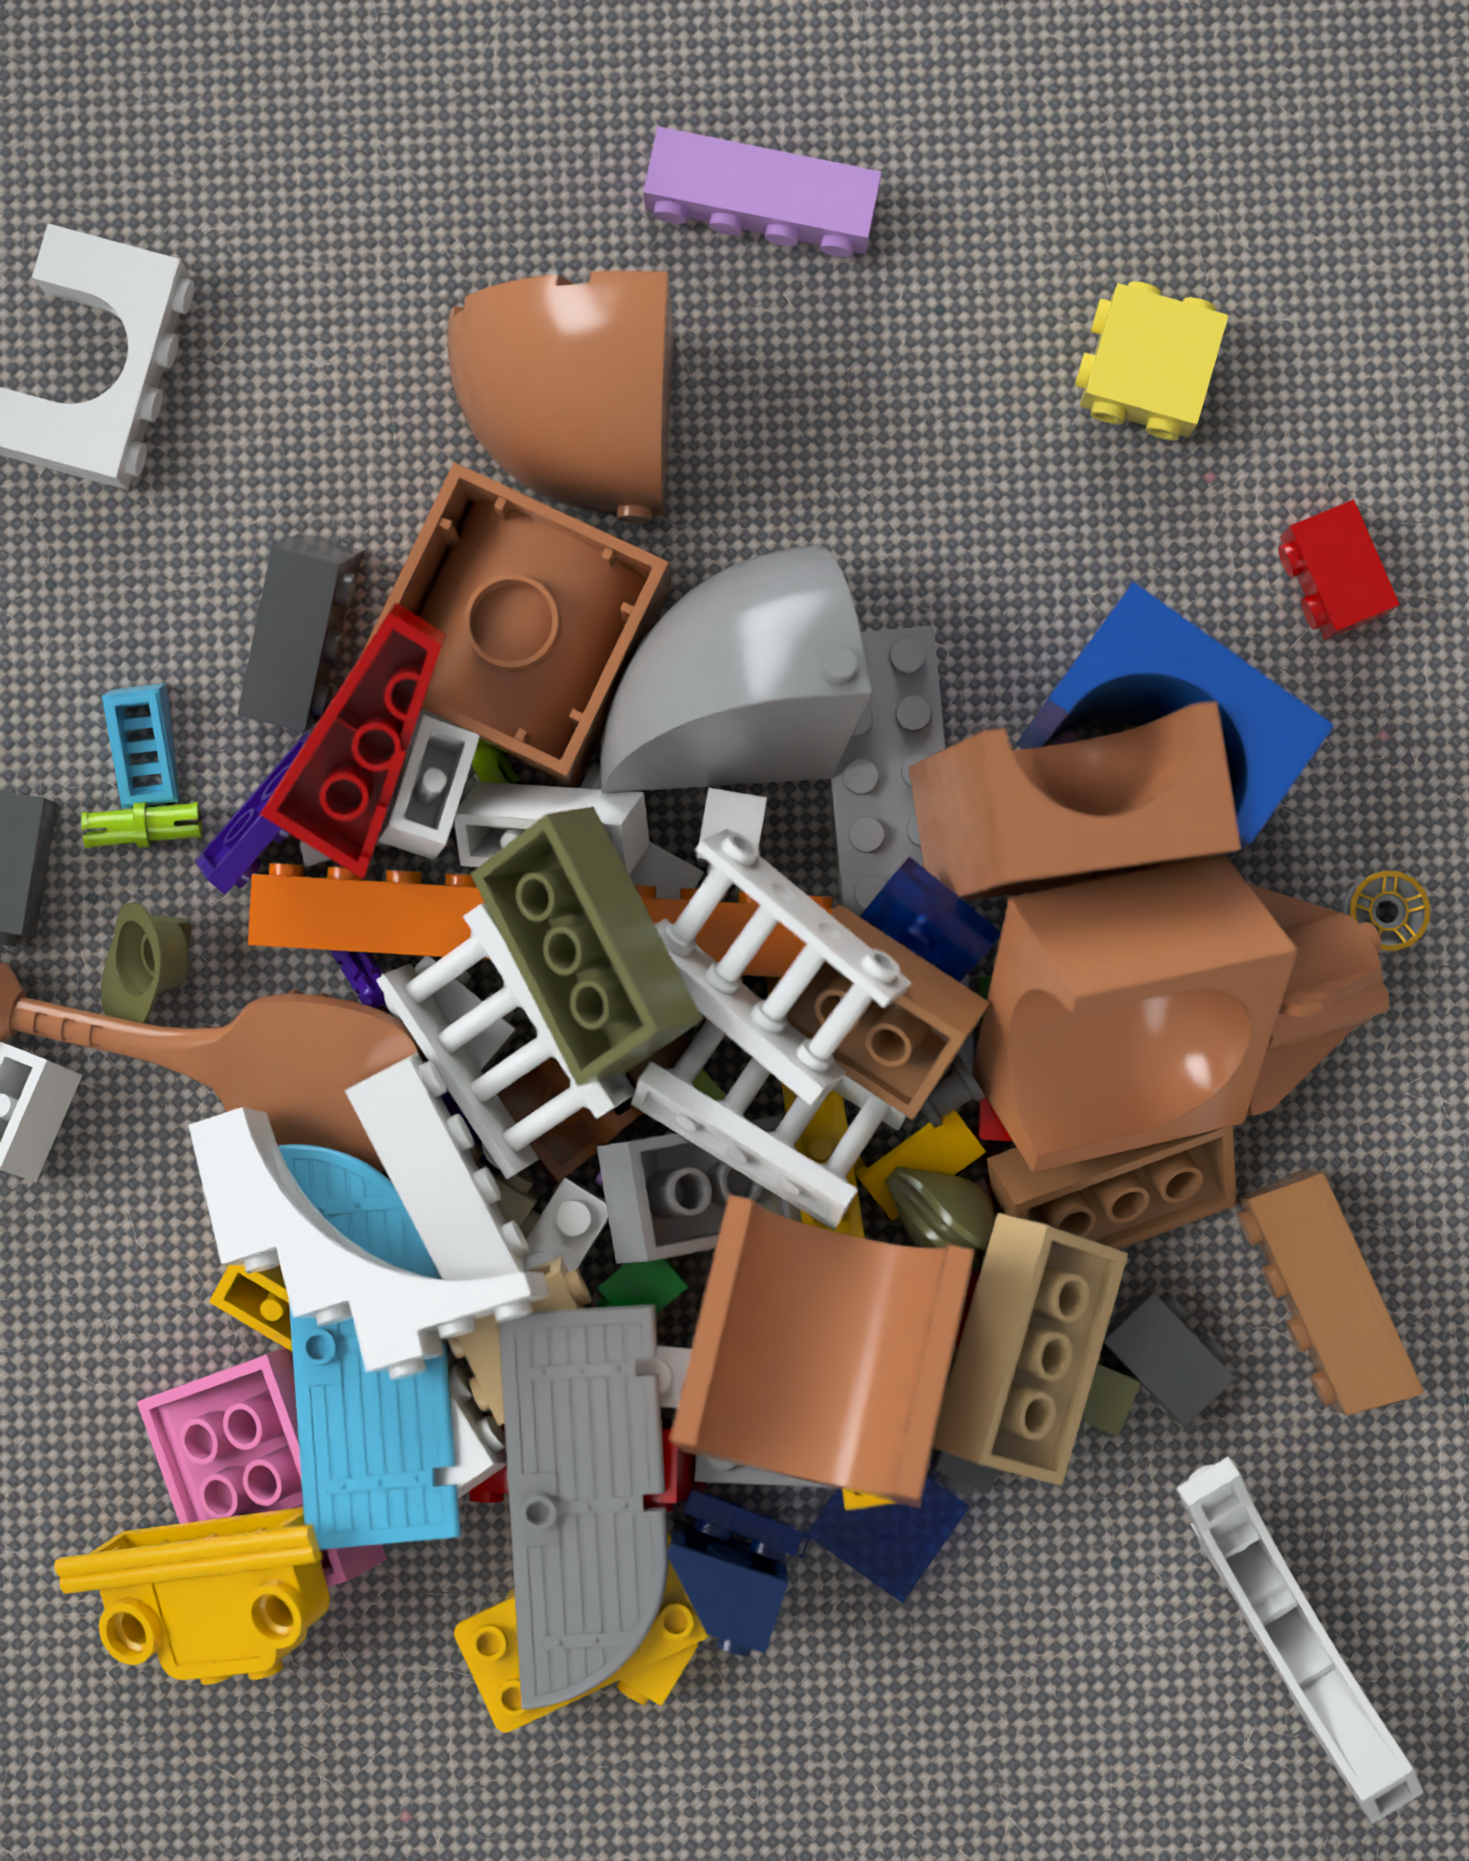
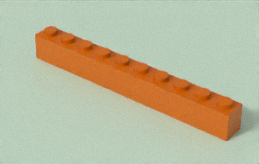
[248,863,834,977]

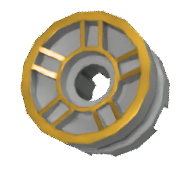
[1341,871,1431,953]

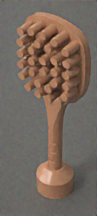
[0,962,425,1171]

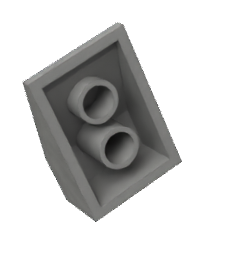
[597,1115,802,1264]

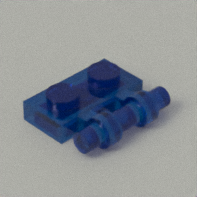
[683,1490,811,1562]

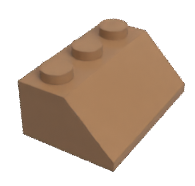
[786,904,990,1120]

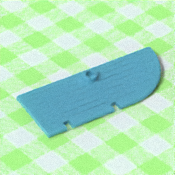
[279,1144,461,1550]

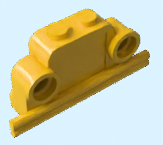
[55,1507,330,1685]

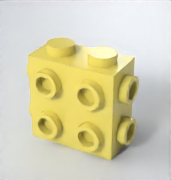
[1074,281,1229,440]

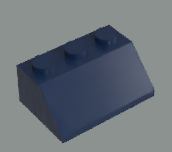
[668,1518,788,1657]

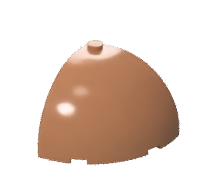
[447,271,674,523]

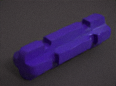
[331,950,387,1009]

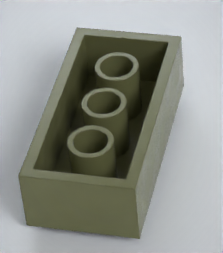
[471,806,703,1087]

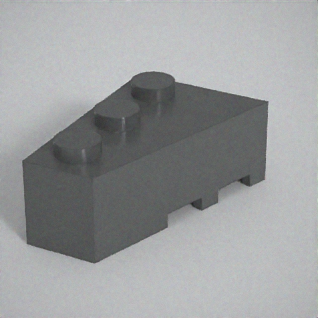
[237,533,364,732]

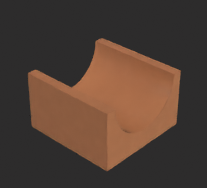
[362,462,672,788]
[670,1195,974,1508]

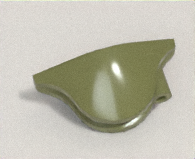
[885,1167,997,1272]

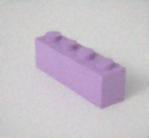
[643,126,882,258]

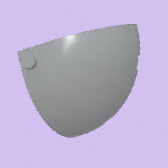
[600,545,872,793]

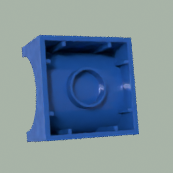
[1016,581,1335,858]

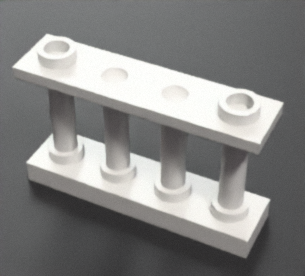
[654,829,912,1106]
[376,902,635,1179]
[631,1019,907,1231]

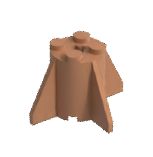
[1246,884,1389,1116]

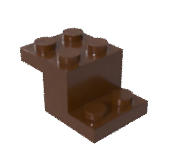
[497,1034,706,1186]

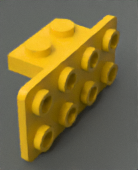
[454,1531,710,1732]

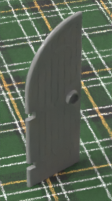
[499,1305,668,1710]

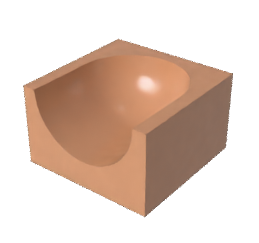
[908,701,1241,906]
[971,855,1298,1173]

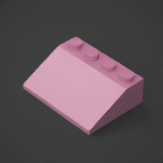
[137,1347,387,1587]

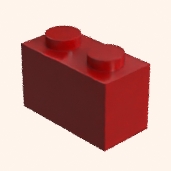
[1278,499,1400,641]

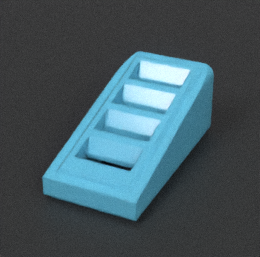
[102,683,180,808]

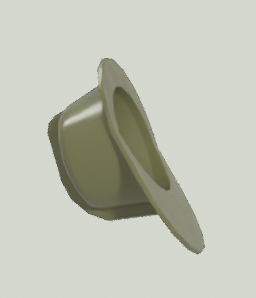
[101,902,192,1023]

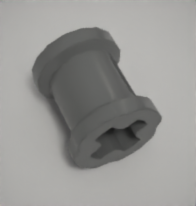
[922,1054,986,1128]

